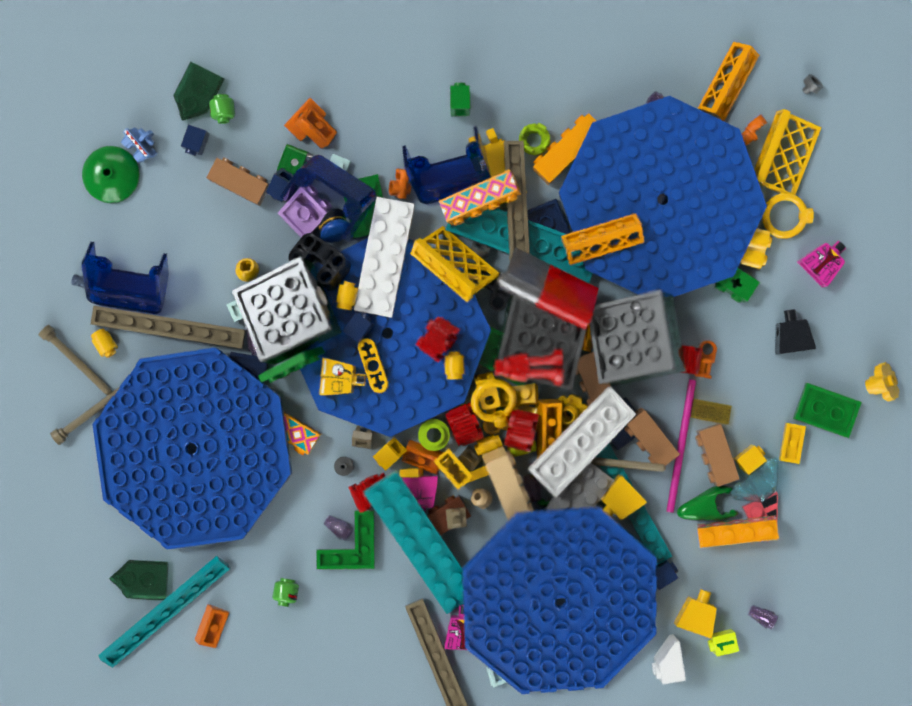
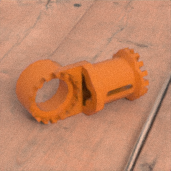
[741,114,768,146]
[694,340,717,379]

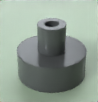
[802,74,823,95]
[471,241,491,258]
[334,456,354,476]

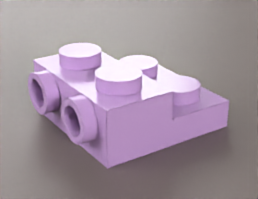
[278,185,332,237]

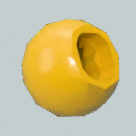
[235,258,260,282]

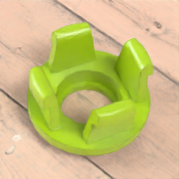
[519,123,550,155]
[418,419,450,451]

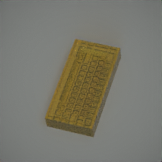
[690,399,732,424]

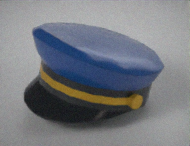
[319,209,353,243]

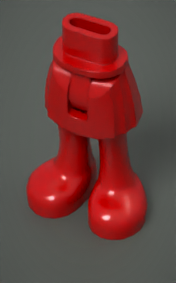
[495,349,563,386]

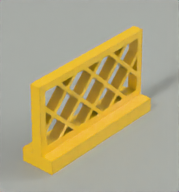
[754,109,822,195]
[410,226,499,302]

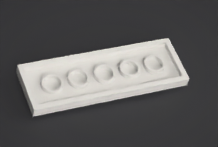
[354,197,415,318]
[528,386,636,497]

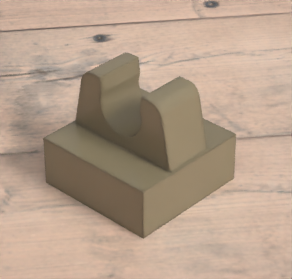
[352,425,372,449]
[457,446,482,471]
[446,507,467,529]

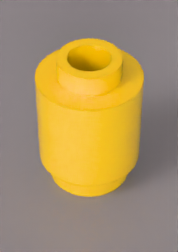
[336,281,358,310]
[91,328,118,358]
[444,352,464,379]
[474,434,503,458]

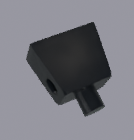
[775,309,816,354]

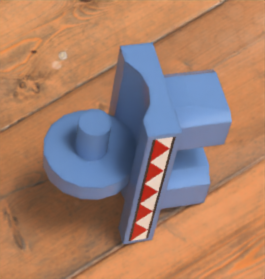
[121,127,158,162]

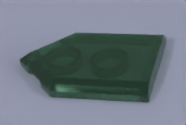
[173,61,225,121]
[109,560,168,600]

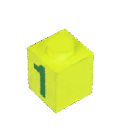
[707,629,739,657]

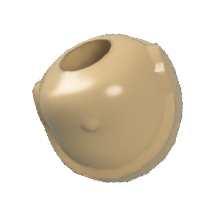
[471,488,493,509]

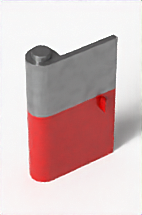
[497,248,599,330]

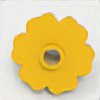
[865,362,899,402]
[557,394,589,431]

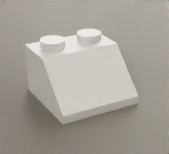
[652,634,686,684]

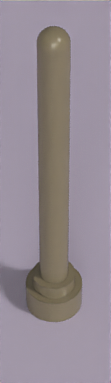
[38,324,111,395]
[50,387,120,445]
[591,457,666,472]

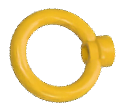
[762,193,814,239]
[471,379,517,428]

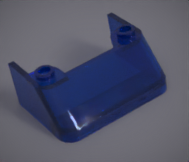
[402,126,492,204]
[280,155,377,242]
[81,242,169,314]

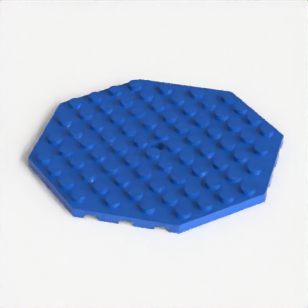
[558,96,767,299]
[291,238,491,437]
[92,347,292,550]
[462,507,657,694]

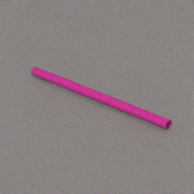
[666,379,696,513]

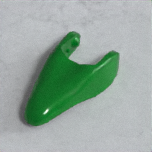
[677,485,738,521]

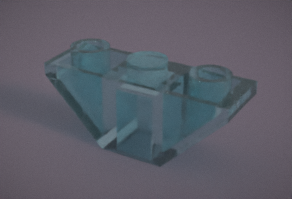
[730,457,779,502]

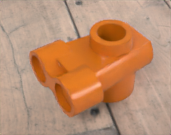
[389,168,411,199]

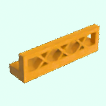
[698,41,760,121]
[561,213,644,265]

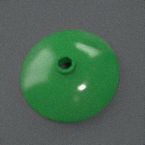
[82,146,140,203]

